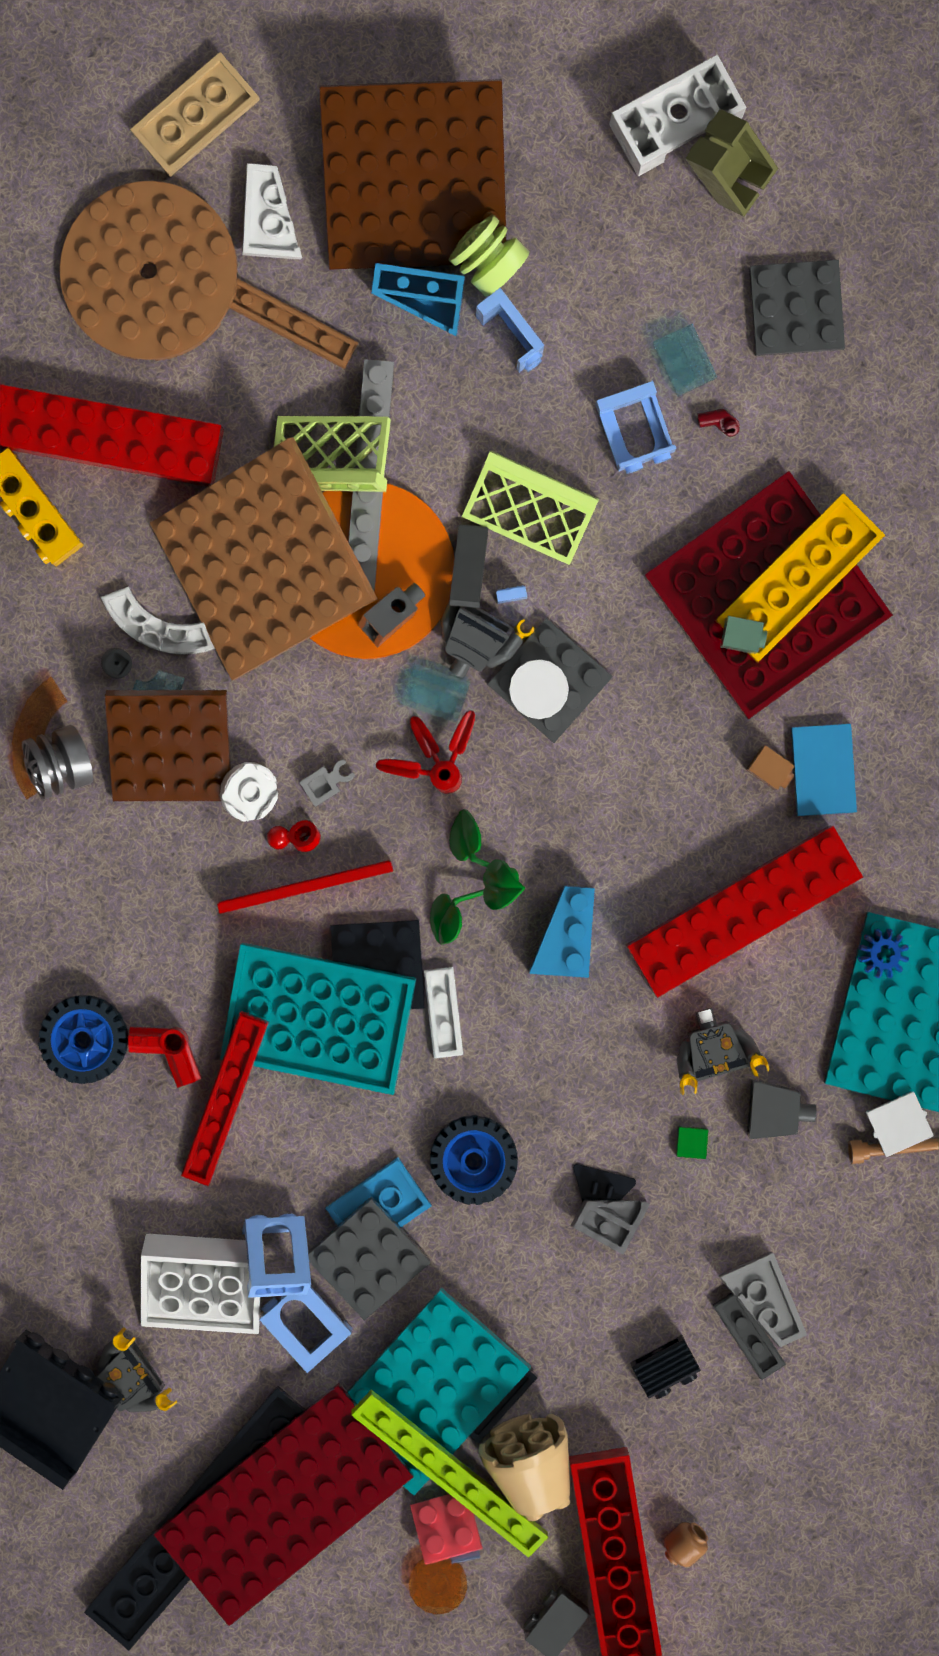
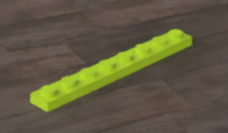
[351,1389,548,1558]

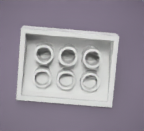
[141,1233,264,1334]

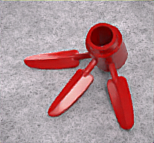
[375,710,476,794]

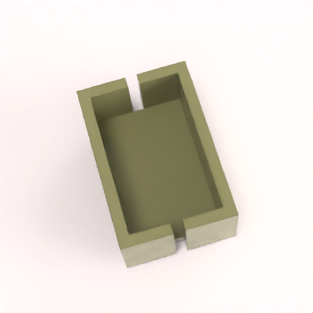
[685,109,779,217]

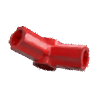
[128,1026,202,1088]

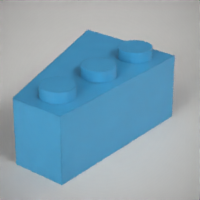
[371,263,465,337]

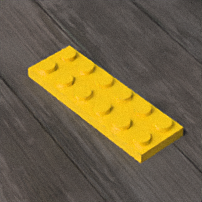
[715,493,885,663]

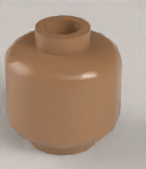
[664,1522,708,1567]

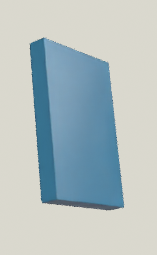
[791,724,857,816]
[325,1157,432,1227]

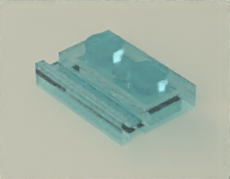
[653,324,717,397]
[401,663,471,723]

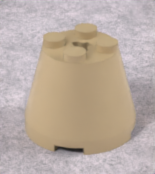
[478,1414,571,1521]

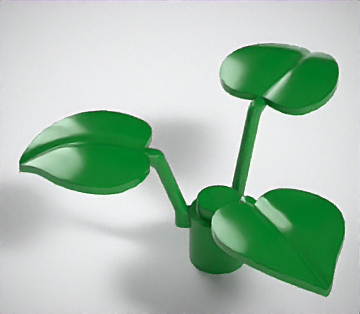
[430,809,525,945]

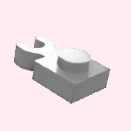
[299,760,355,807]

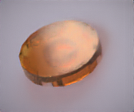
[409,1558,468,1615]

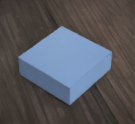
[496,585,527,604]

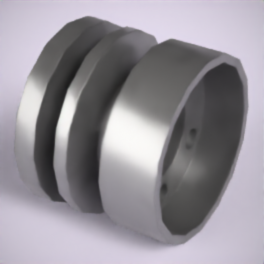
[22,724,93,800]

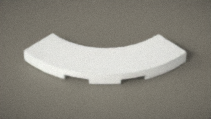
[101,587,215,655]

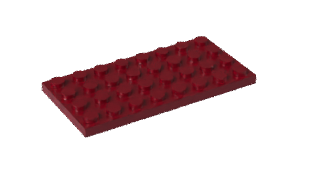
[154,1383,414,1626]

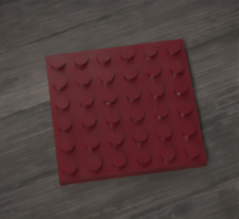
[644,471,893,720]

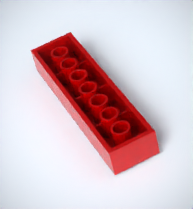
[0,384,224,487]
[626,826,863,998]
[569,1447,662,1656]

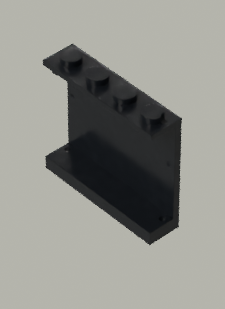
[0,1329,124,1490]

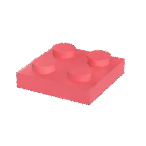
[410,1494,483,1565]

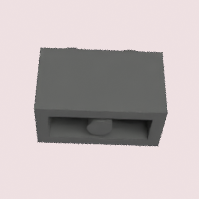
[524,1586,590,1656]

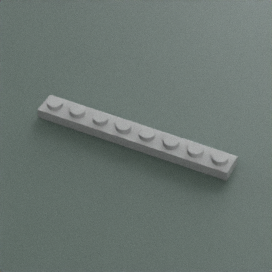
[348,359,394,592]

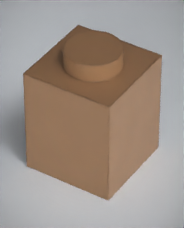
[746,745,795,790]

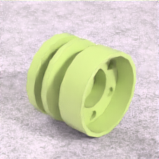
[449,215,529,297]

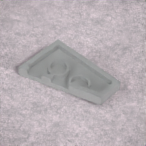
[718,1252,807,1347]

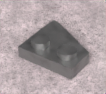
[570,1200,650,1255]

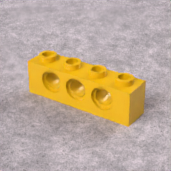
[0,448,84,567]

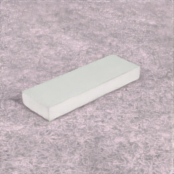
[424,967,463,1058]

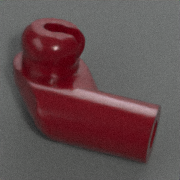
[697,409,740,437]

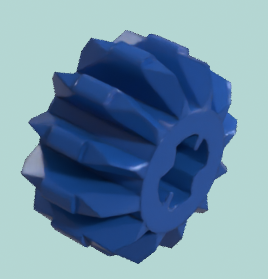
[858,928,909,978]

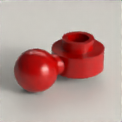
[267,820,321,852]

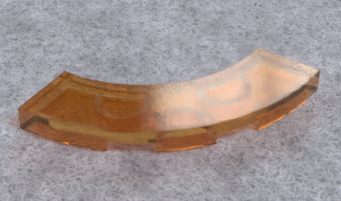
[12,677,69,800]

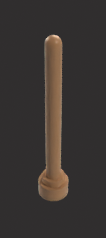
[848,1138,939,1164]

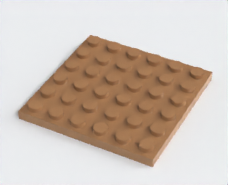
[150,437,378,681]

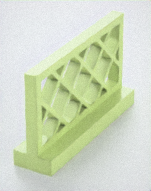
[274,416,391,492]
[462,451,599,565]

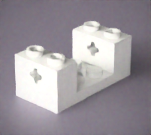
[609,55,746,176]

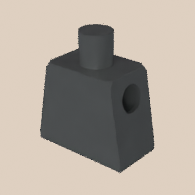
[358,583,425,648]
[747,1079,816,1139]

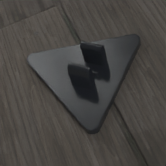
[573,1164,636,1202]

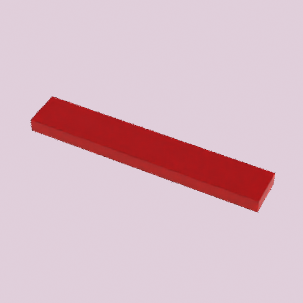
[217,860,394,914]
[181,1011,269,1186]

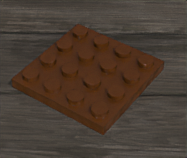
[105,690,231,801]

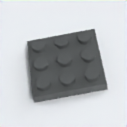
[749,260,845,356]
[488,618,613,743]
[308,1196,431,1321]

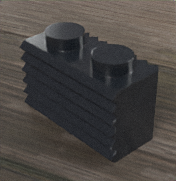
[630,1335,701,1399]

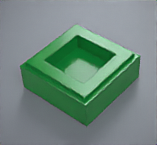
[676,1126,709,1159]

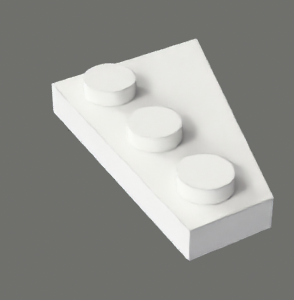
[242,163,302,259]

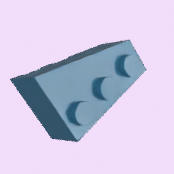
[528,886,595,978]

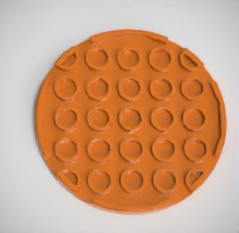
[310,484,455,659]

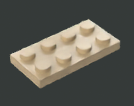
[130,52,260,177]

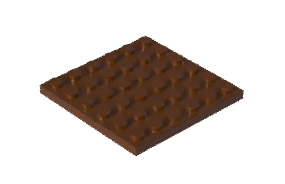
[320,79,507,270]

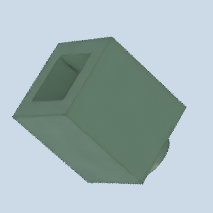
[720,616,767,654]

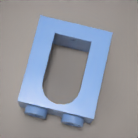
[476,288,544,373]
[595,381,676,474]
[242,1214,311,1298]
[260,1286,353,1373]

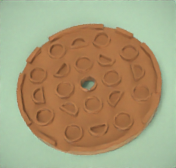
[60,181,238,361]

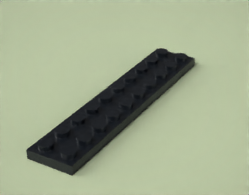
[84,1386,306,1651]

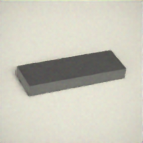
[450,525,488,608]
[713,1292,786,1381]

